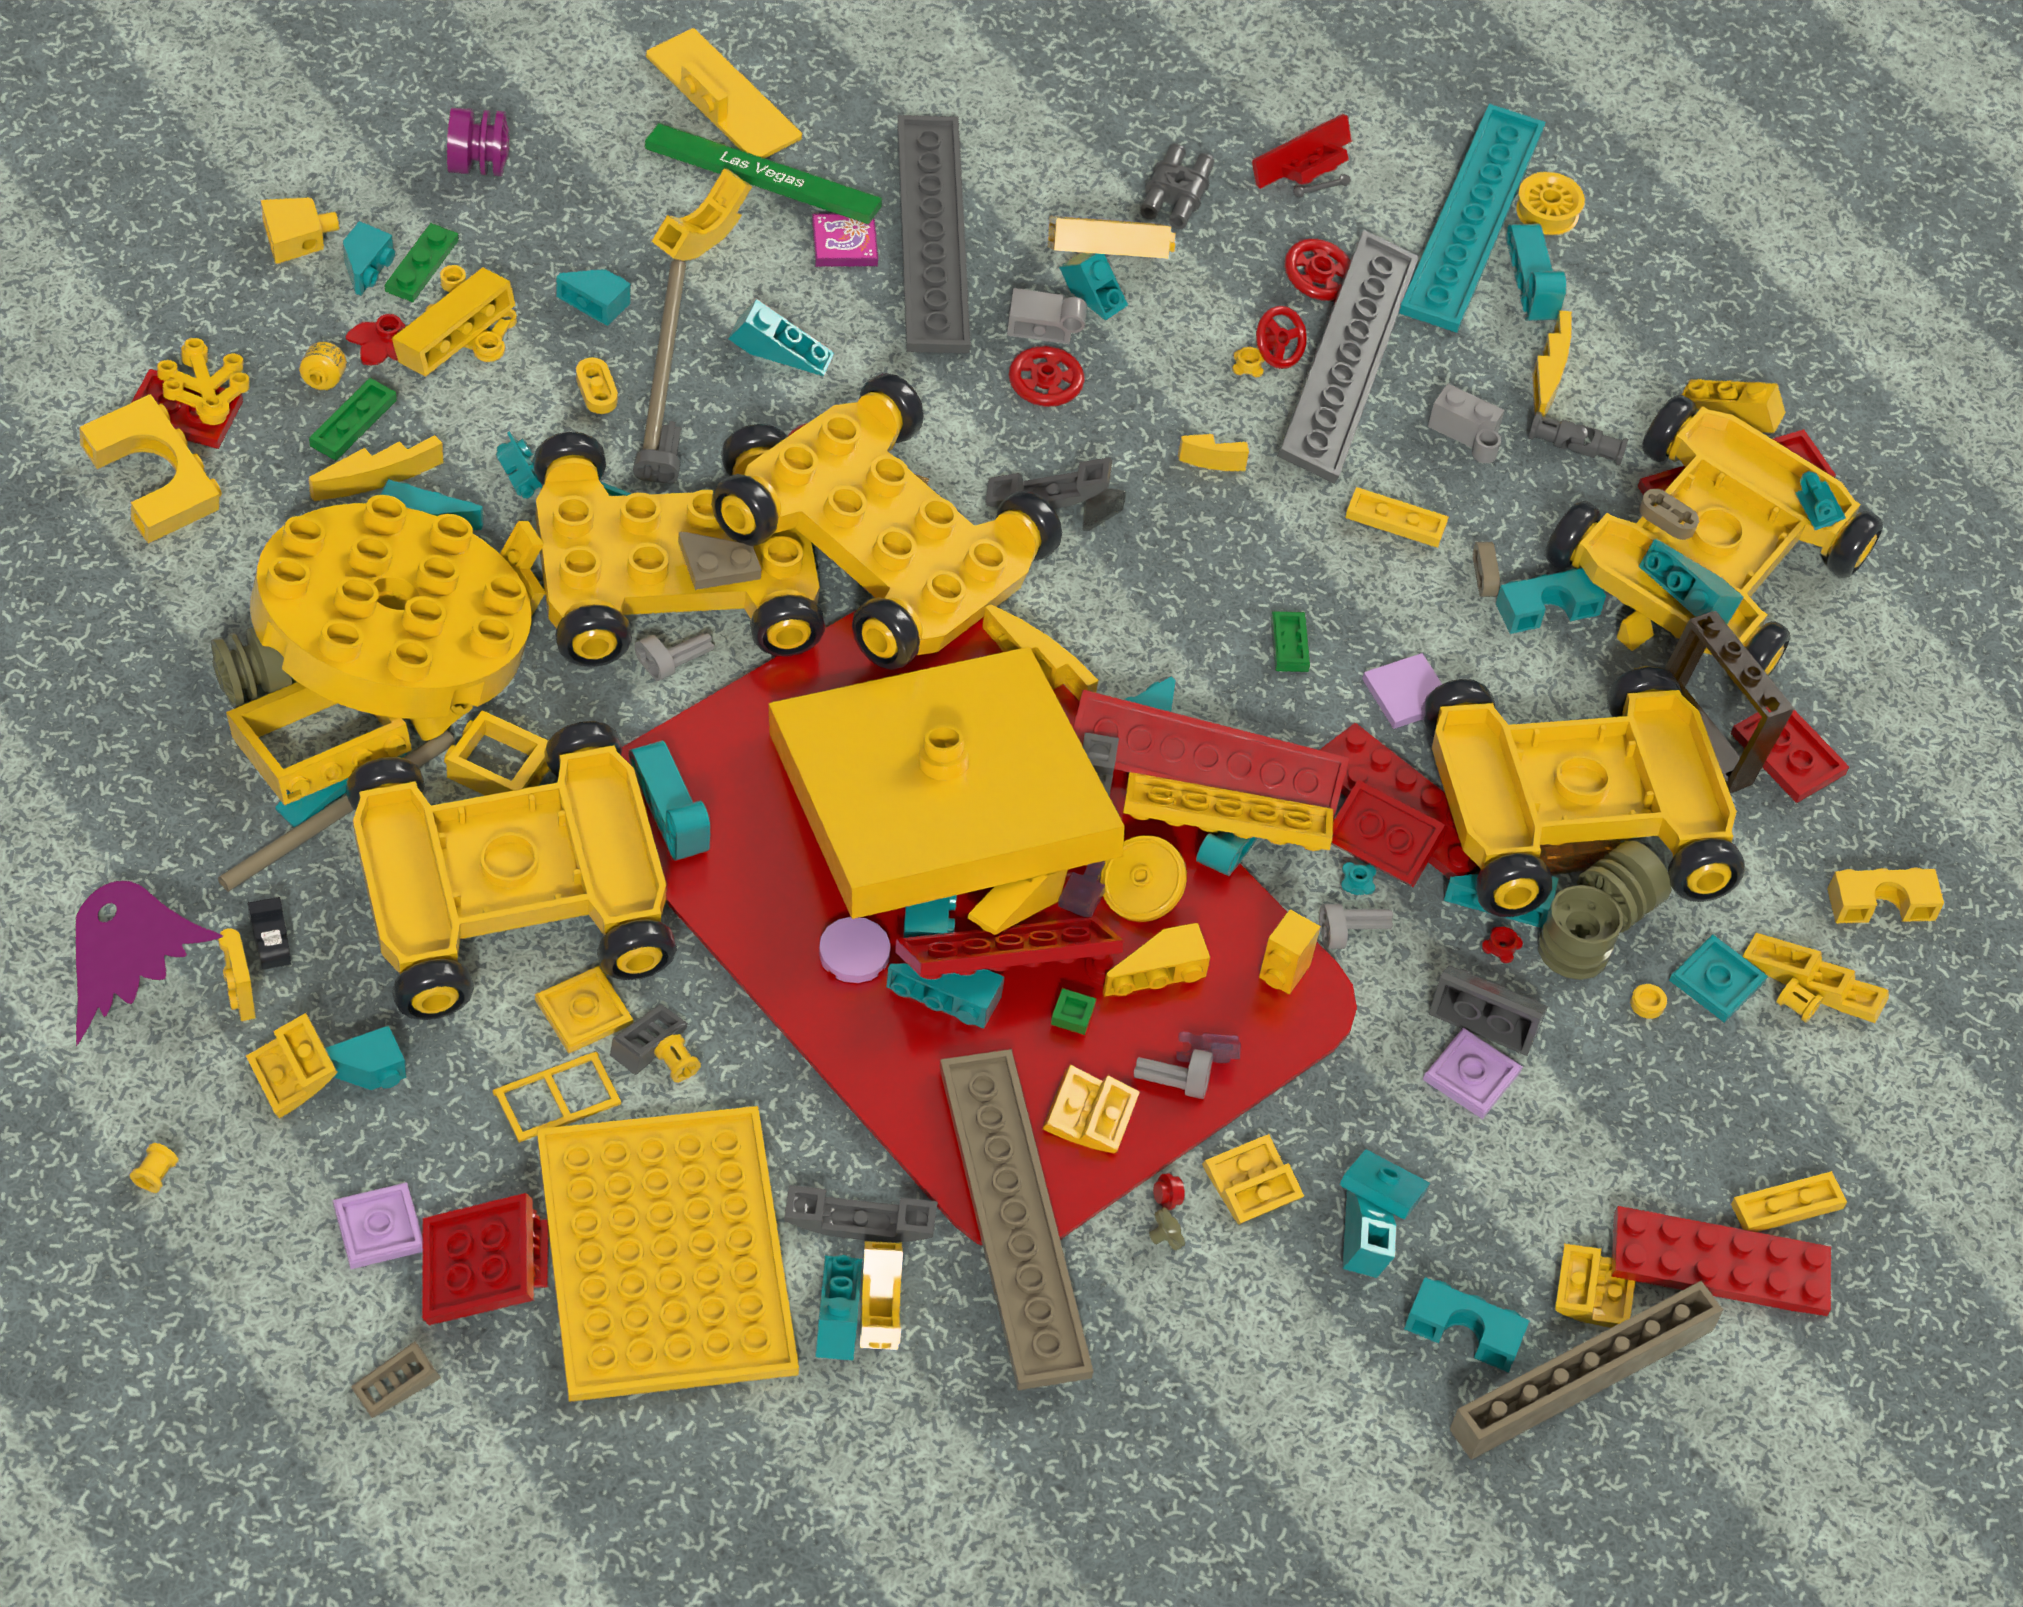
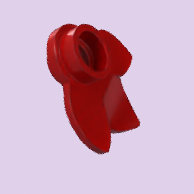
[345,314,405,366]

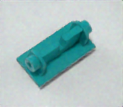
[496,431,543,499]
[1795,471,1846,530]

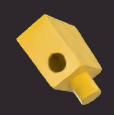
[261,198,339,264]

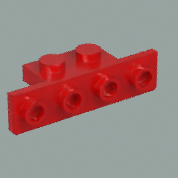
[1252,114,1352,189]

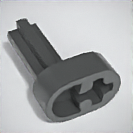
[633,421,682,484]

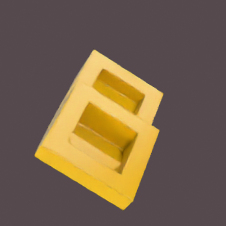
[1178,434,1249,471]

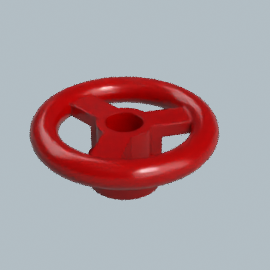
[1256,306,1307,369]

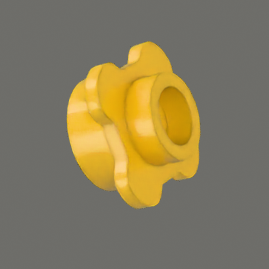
[1232,347,1264,377]

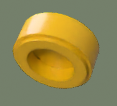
[1630,984,1667,1019]

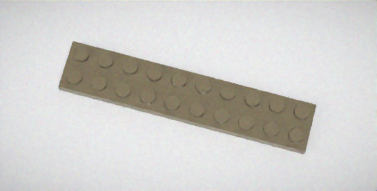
[940,1049,1094,1390]

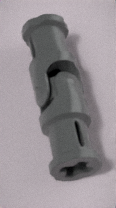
[1528,411,1629,466]

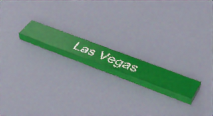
[645,123,882,224]

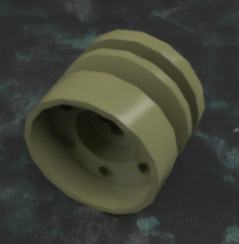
[211,627,292,709]
[1577,840,1672,933]
[1538,885,1623,980]

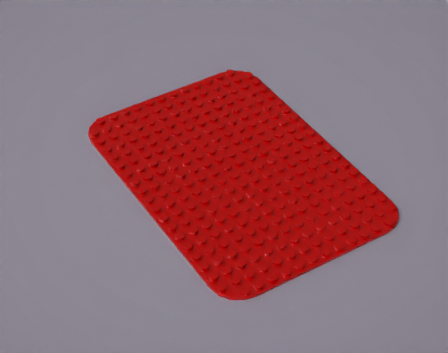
[621,610,1357,1246]

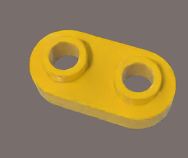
[576,357,618,414]

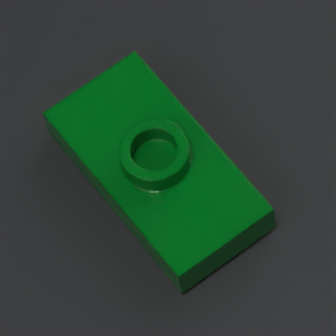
[1271,611,1310,672]

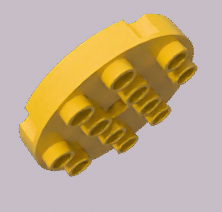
[250,495,531,719]

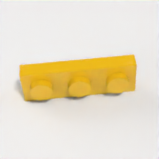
[1345,487,1449,548]
[1731,1171,1847,1232]

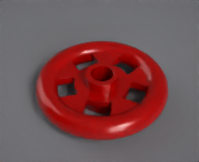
[1284,239,1350,301]
[1009,346,1085,407]

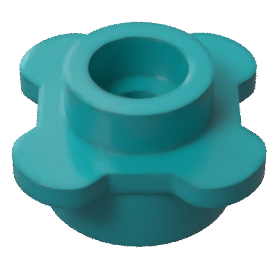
[1341,862,1376,895]

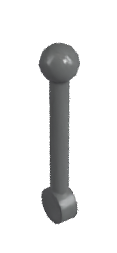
[1293,174,1351,198]

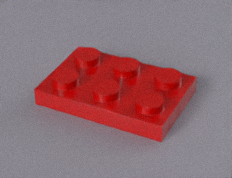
[131,369,243,449]
[1730,707,1849,803]
[1331,780,1448,888]

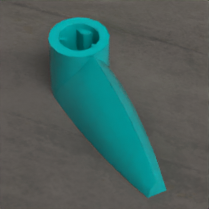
[1196,831,1258,876]

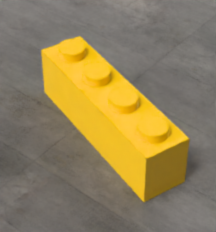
[392,267,516,377]

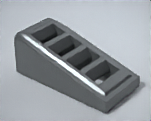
[610,1004,688,1075]

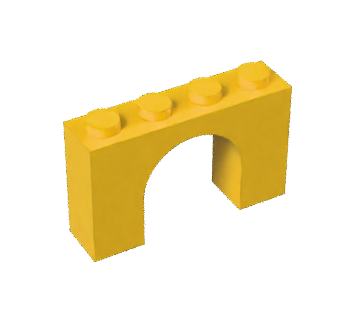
[79,394,222,544]

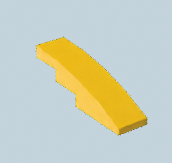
[1532,311,1572,417]
[309,435,443,501]
[983,604,1098,701]
[1742,933,1889,1023]

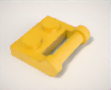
[218,928,256,1021]

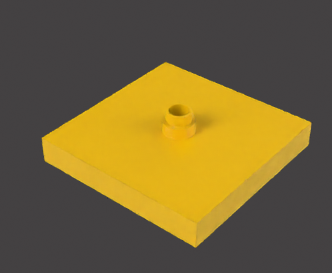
[768,647,1124,919]

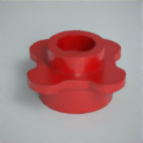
[1482,927,1523,963]

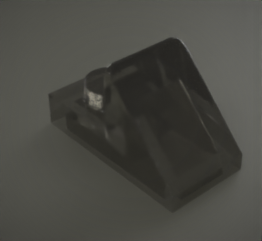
[1082,488,1126,531]

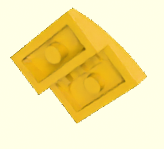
[246,1013,338,1118]
[1042,1065,1139,1153]
[1202,1134,1304,1224]
[1555,1244,1635,1328]

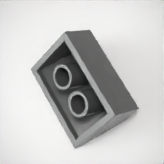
[1428,965,1548,1056]

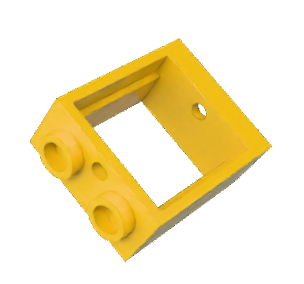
[444,710,549,796]

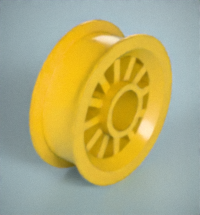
[1516,172,1585,235]

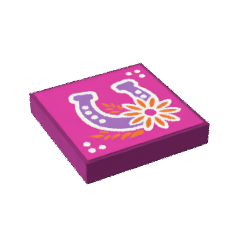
[812,214,878,267]

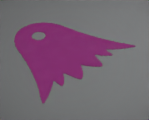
[76,880,223,1046]

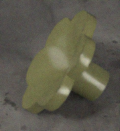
[1149,1207,1185,1251]

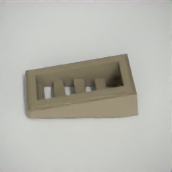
[351,1341,441,1418]

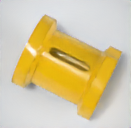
[1776,977,1824,1023]
[654,1034,701,1083]
[130,1143,179,1193]

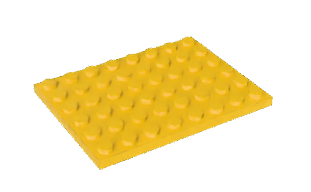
[537,1106,799,1402]

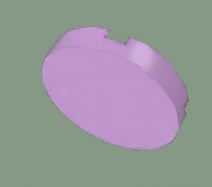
[819,917,891,983]

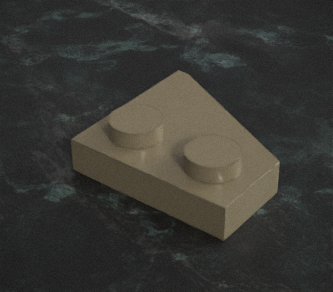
[678,532,762,590]

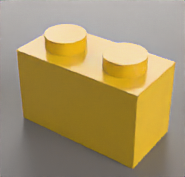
[1259,909,1321,995]

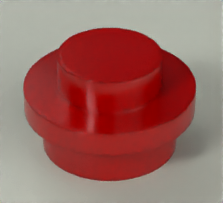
[1085,954,1120,984]
[1153,1173,1185,1210]

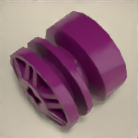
[447,108,510,176]

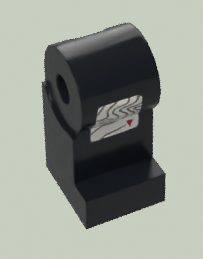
[247,897,291,970]

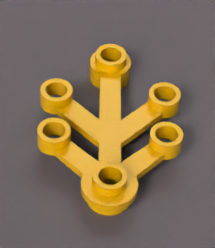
[425,265,517,362]
[157,338,249,425]

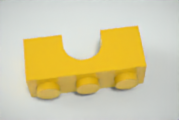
[1827,867,1944,923]

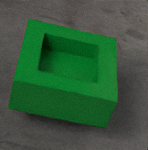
[1051,988,1096,1035]

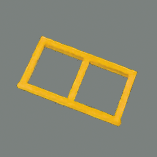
[492,1051,621,1143]

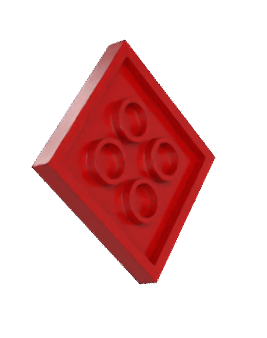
[422,1193,534,1326]

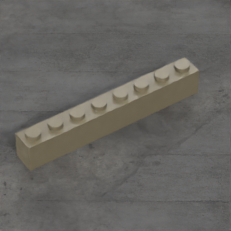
[1450,1281,1723,1460]

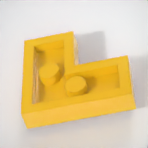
[500,521,545,615]

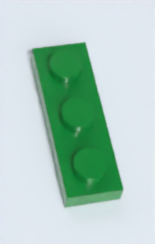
[385,223,459,302]
[309,378,397,461]

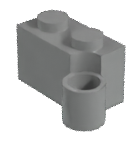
[1007,288,1087,344]
[1428,383,1505,463]

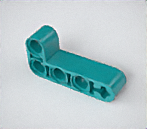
[1506,224,1567,321]
[629,740,710,861]

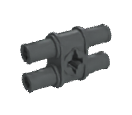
[1140,144,1214,229]

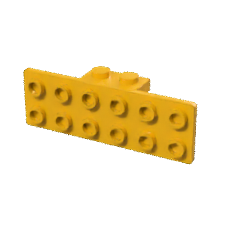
[646,28,802,159]

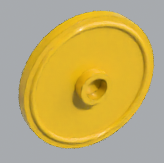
[1100,836,1187,922]

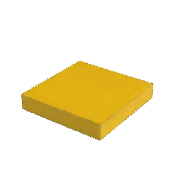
[535,966,633,1054]

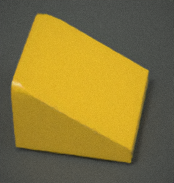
[1617,611,1654,651]

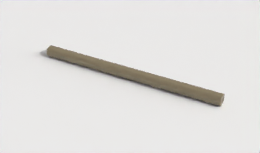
[642,259,686,450]
[218,730,455,892]

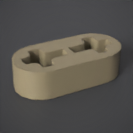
[1639,489,1699,540]
[1473,542,1500,597]

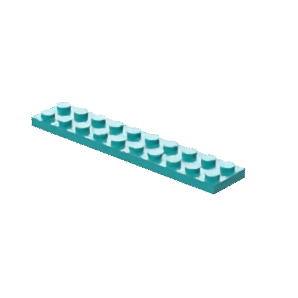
[1399,104,1546,333]

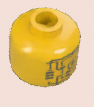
[299,342,347,390]

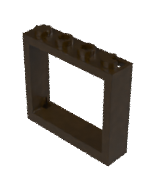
[1664,610,1795,794]

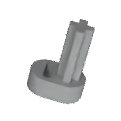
[634,633,714,681]
[1319,904,1393,949]
[1134,1049,1213,1099]

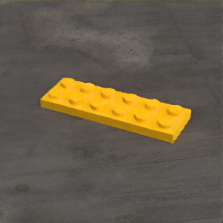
[1123,772,1333,851]

